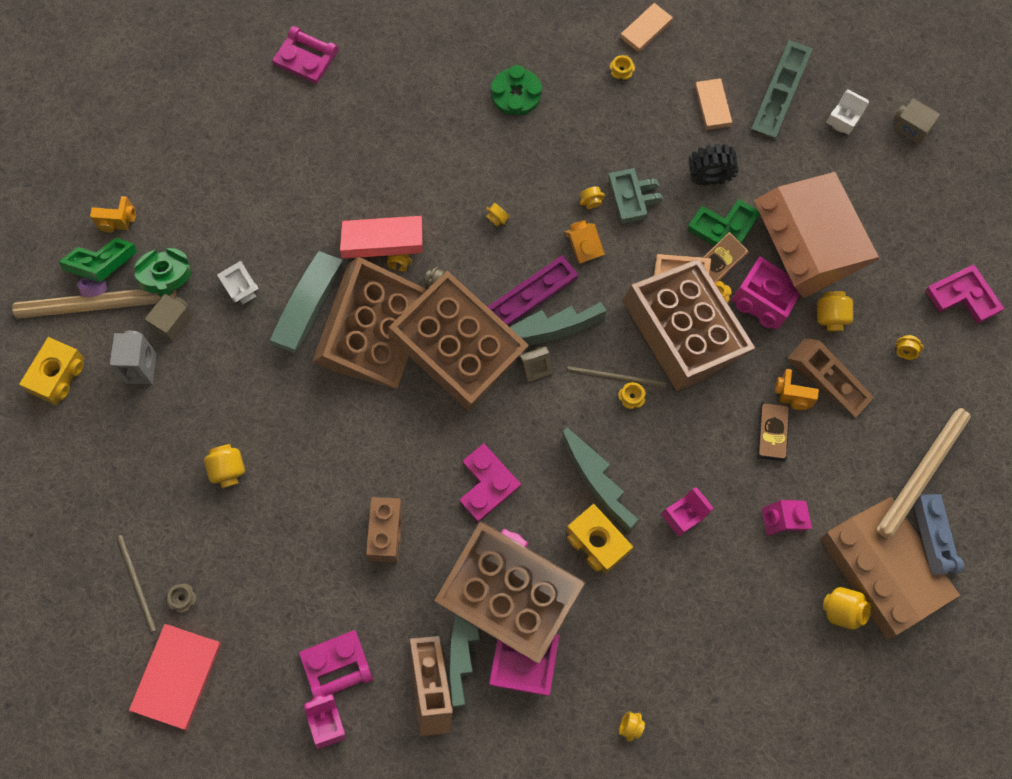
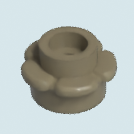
[425,267,446,289]
[167,583,196,613]

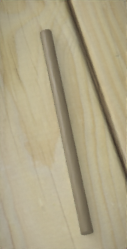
[567,366,666,387]
[117,535,156,632]

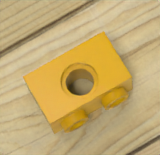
[19,337,85,406]
[567,504,633,575]

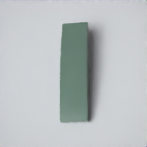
[751,40,813,139]
[270,251,343,353]
[510,302,607,346]
[562,428,638,534]
[450,614,480,709]

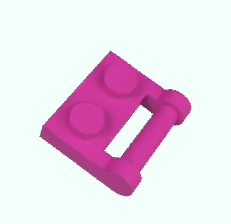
[272,26,339,84]
[299,630,374,698]

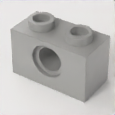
[110,331,157,384]

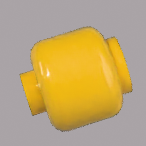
[817,291,853,332]
[204,444,245,488]
[823,587,871,630]

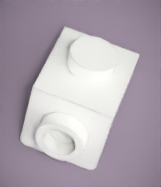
[826,90,869,135]
[217,261,259,305]

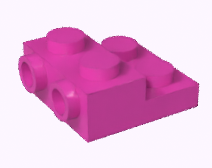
[731,256,800,330]
[489,634,560,697]

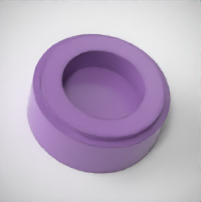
[77,278,107,297]

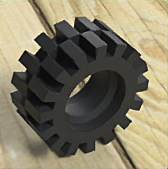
[688,144,739,185]

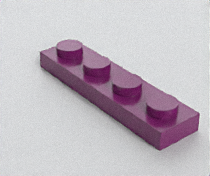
[487,255,579,327]

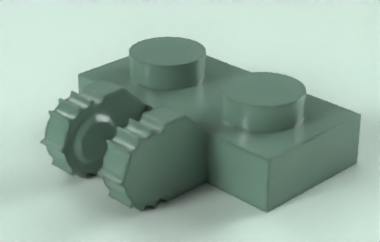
[608,168,663,224]

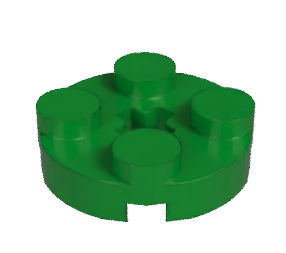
[491,65,542,115]
[135,248,192,297]

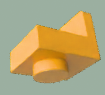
[90,196,136,233]
[565,220,605,264]
[775,369,819,411]

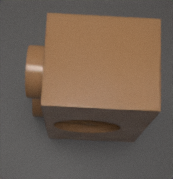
[366,497,403,563]

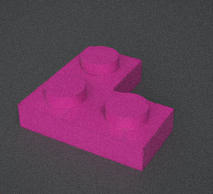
[925,264,1004,324]
[459,443,521,523]

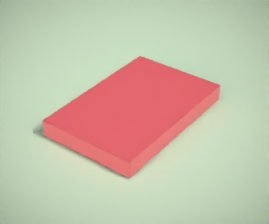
[340,216,423,259]
[129,624,222,730]

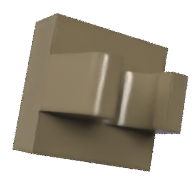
[520,346,554,382]

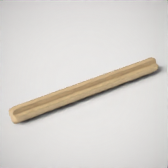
[12,289,177,319]
[877,408,971,539]

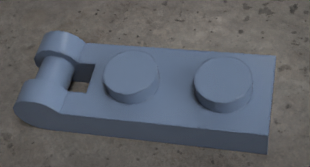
[914,494,964,575]

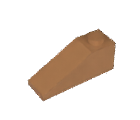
[786,338,874,418]
[410,636,453,736]

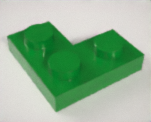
[687,199,761,246]
[59,238,137,282]

